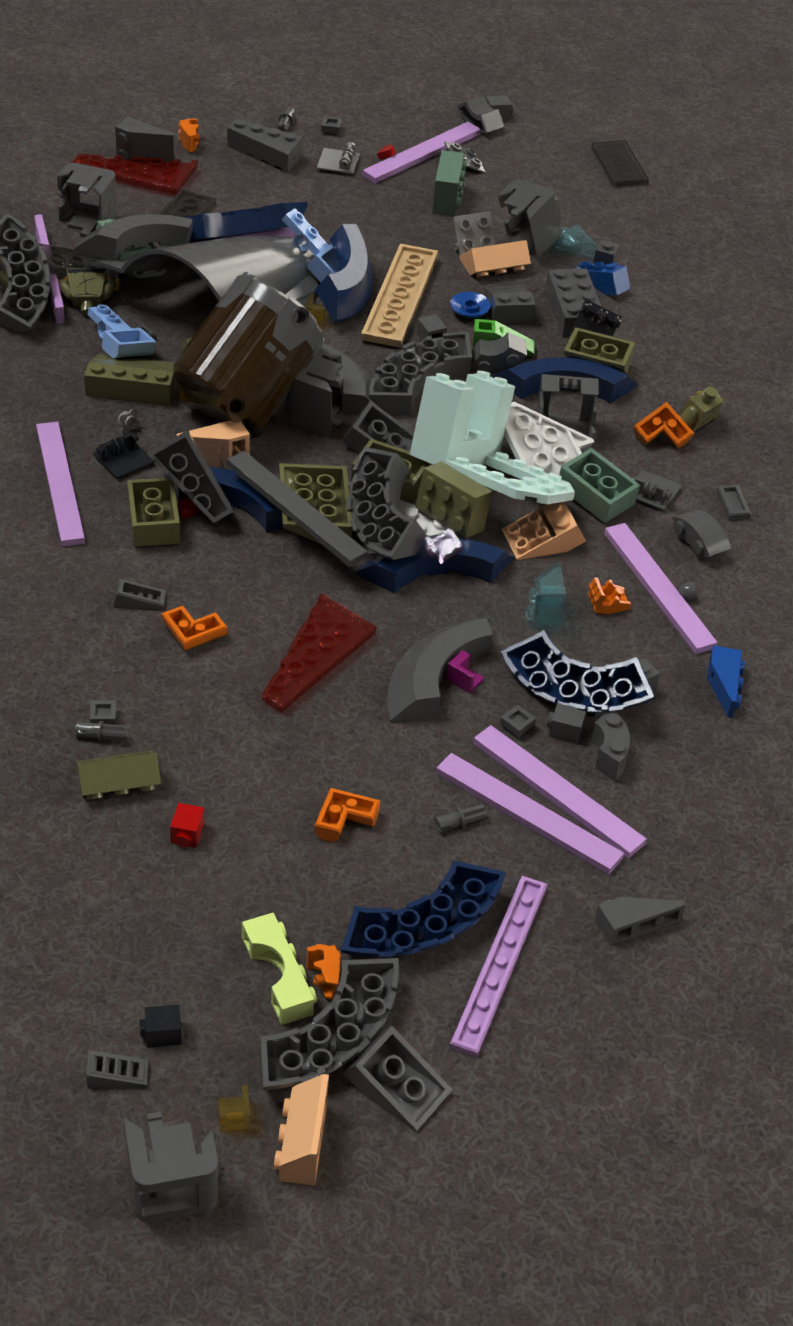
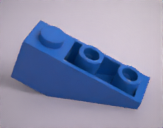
[574,261,631,295]
[707,645,745,718]

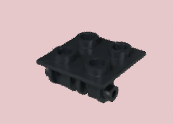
[569,299,622,337]
[93,432,155,479]

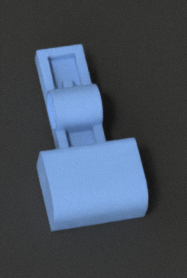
[282,209,340,282]
[88,305,156,358]

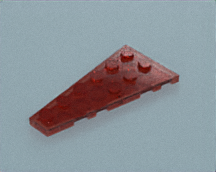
[71,154,198,195]
[263,593,376,713]

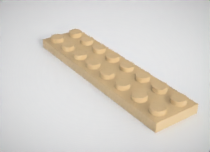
[361,244,438,348]

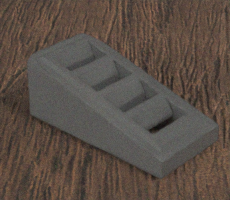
[113,579,166,610]
[86,1051,149,1088]

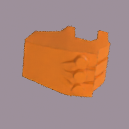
[178,118,199,152]
[588,578,631,614]
[306,944,341,1000]

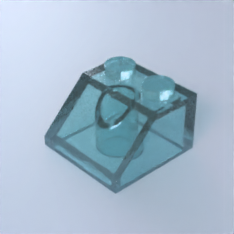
[526,563,566,629]

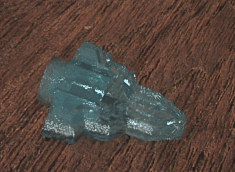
[555,224,598,257]

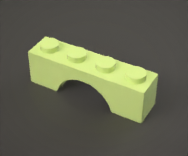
[242,912,317,1025]

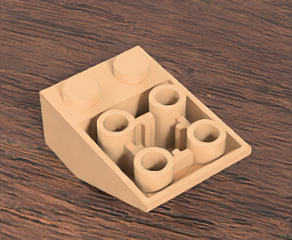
[177,421,250,470]
[502,502,586,560]

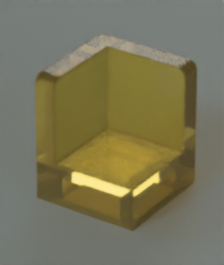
[304,294,329,327]
[218,1085,250,1132]

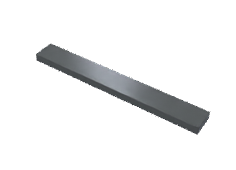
[227,451,367,567]

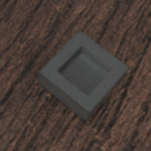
[321,116,342,134]
[90,700,116,725]
[500,705,536,737]

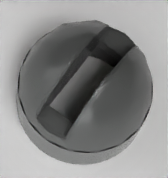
[679,582,696,601]

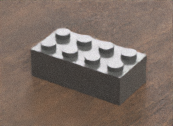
[545,268,601,337]

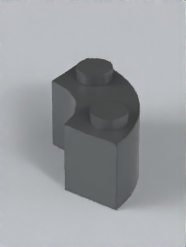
[457,96,504,133]
[471,332,527,372]
[672,509,731,558]
[592,711,630,782]

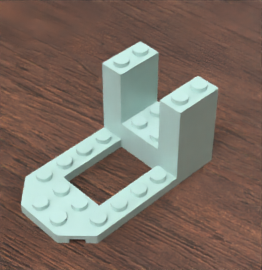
[410,371,575,504]

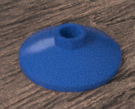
[450,292,491,318]

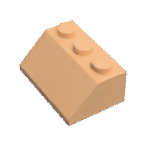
[459,240,531,278]
[274,1074,329,1186]

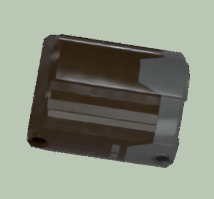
[173,272,324,432]

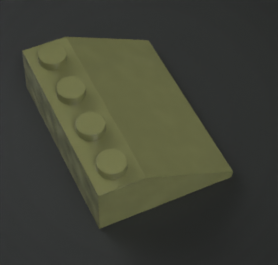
[84,354,177,405]
[279,463,353,544]

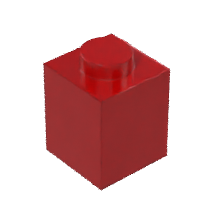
[170,803,205,848]

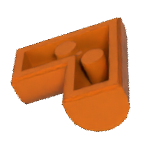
[633,402,694,449]
[161,606,227,651]
[314,788,381,842]

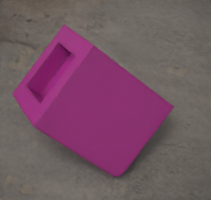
[446,650,483,694]

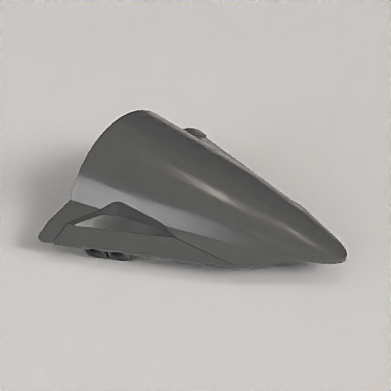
[89,236,319,308]

